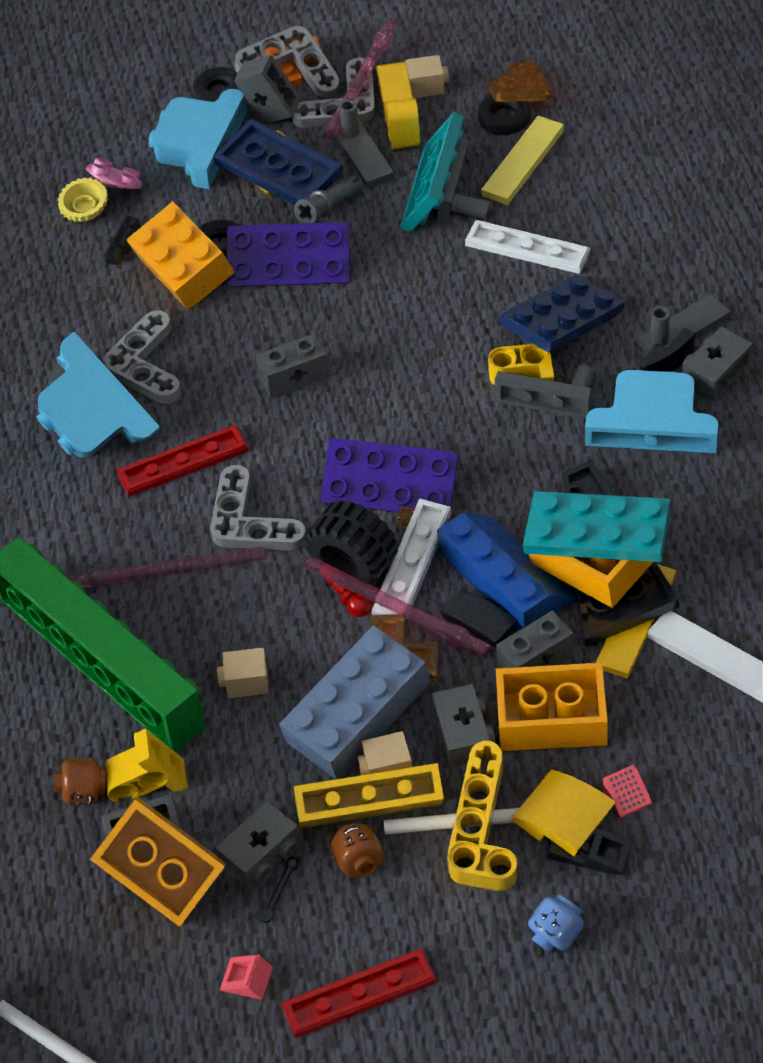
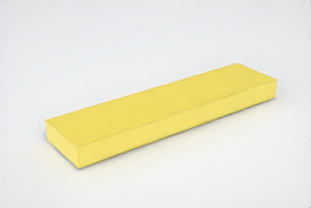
[481,115,564,205]

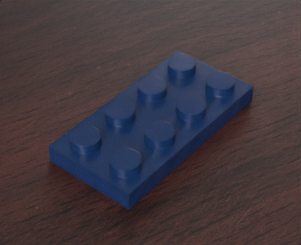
[213,119,343,205]
[499,274,625,353]

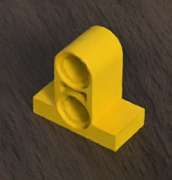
[488,344,554,385]
[104,728,188,802]

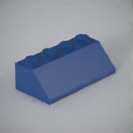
[437,513,577,630]

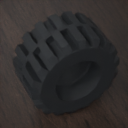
[305,500,398,589]

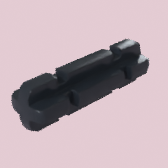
[104,215,140,265]

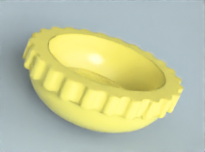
[58,178,108,222]

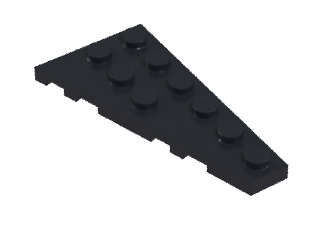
[562,460,680,647]

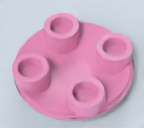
[86,158,143,189]

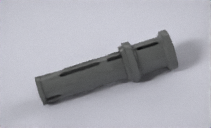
[294,175,363,224]

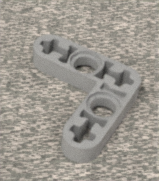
[235,26,339,98]
[292,58,375,128]
[103,310,181,404]
[210,465,306,551]

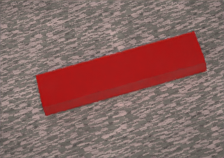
[116,424,249,497]
[281,948,436,1039]

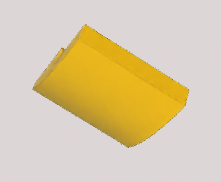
[511,770,616,857]

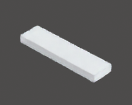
[465,220,590,274]
[372,498,452,624]
[647,611,763,703]

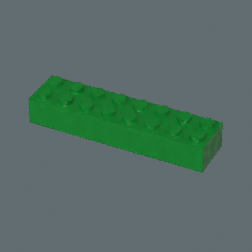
[0,537,206,752]

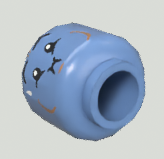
[528,894,584,953]

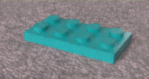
[400,112,464,232]
[523,491,671,562]

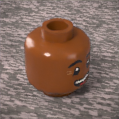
[54,758,106,805]
[331,823,384,878]

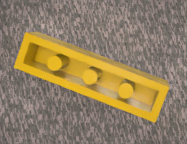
[294,763,444,829]

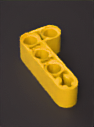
[376,62,421,150]
[447,741,517,891]

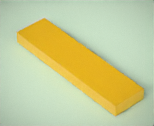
[595,564,676,679]

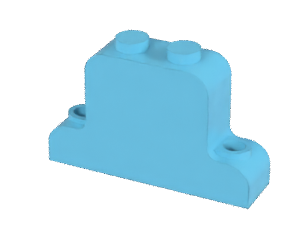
[149,89,248,189]
[36,332,160,458]
[585,370,718,453]

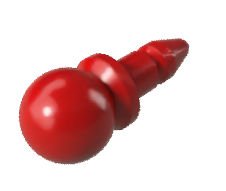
[321,568,373,617]

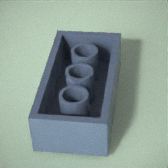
[279,626,431,779]

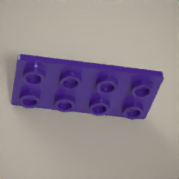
[227,222,350,287]
[320,438,458,514]

